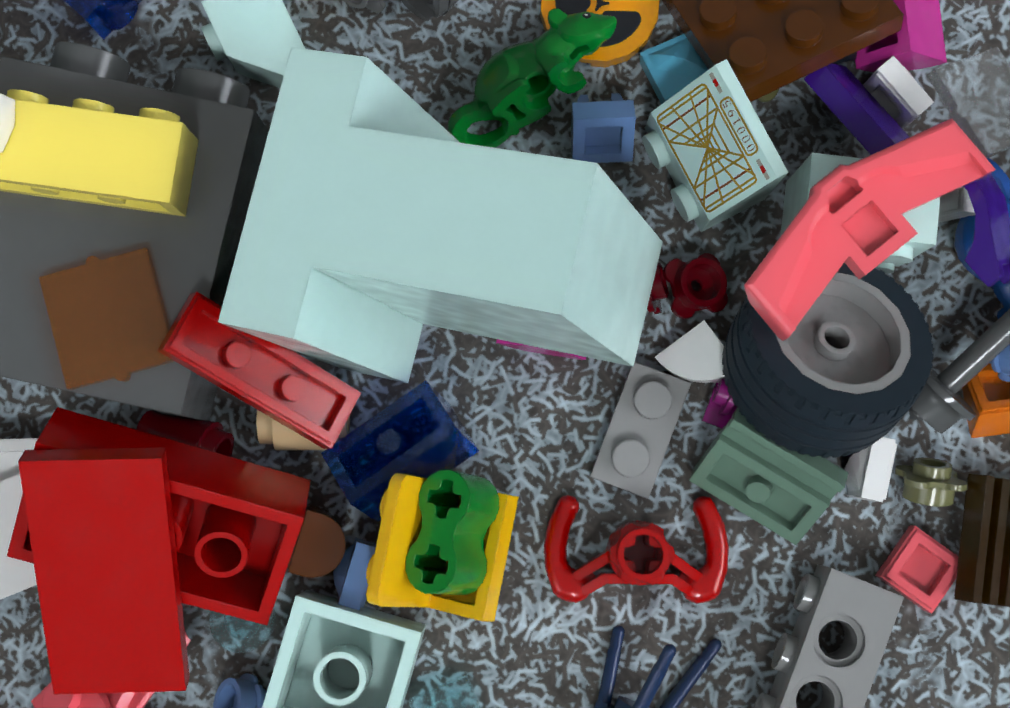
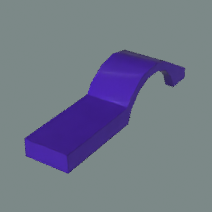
[804,63,1010,287]

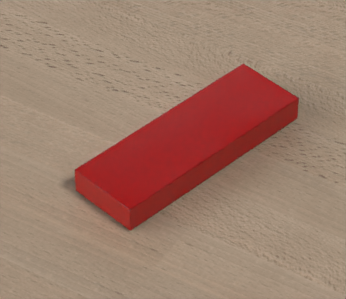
[157,291,361,449]

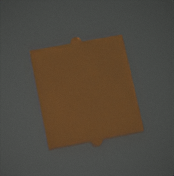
[39,248,175,390]

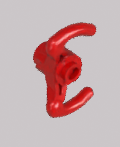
[544,495,729,604]

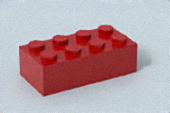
[7,407,311,626]

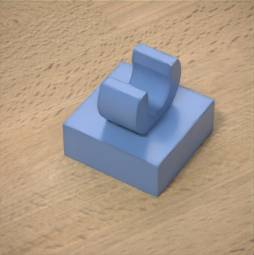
[571,93,636,163]

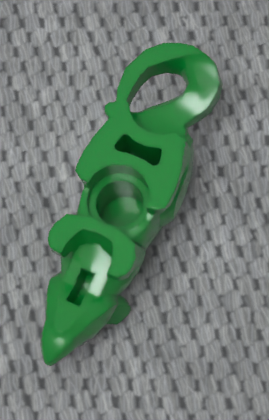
[447,9,617,148]

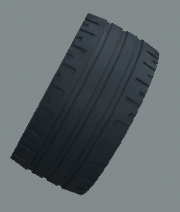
[722,263,934,458]

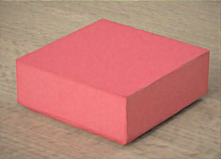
[875,525,959,614]

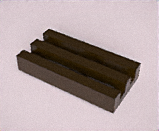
[954,474,1010,607]

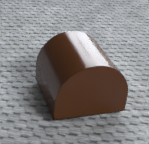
[287,504,346,578]

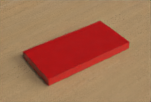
[18,447,190,695]

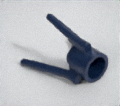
[593,625,722,708]

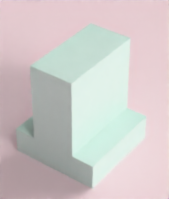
[218,47,663,383]

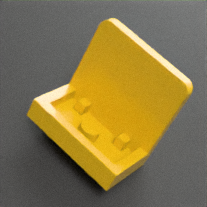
[366,473,519,622]

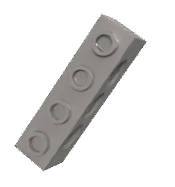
[753,564,904,708]

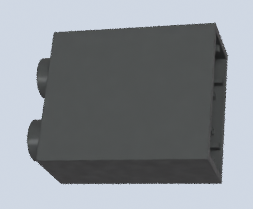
[0,42,269,421]

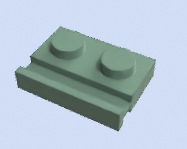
[689,407,848,545]

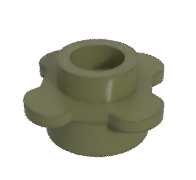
[895,457,968,507]

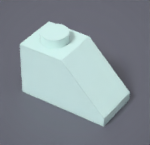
[201,0,305,88]

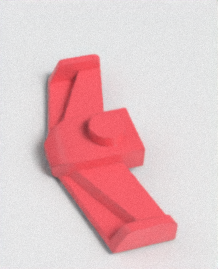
[744,118,996,341]

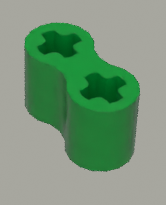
[406,470,499,595]

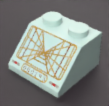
[642,59,789,232]

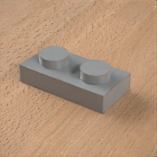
[589,362,691,499]

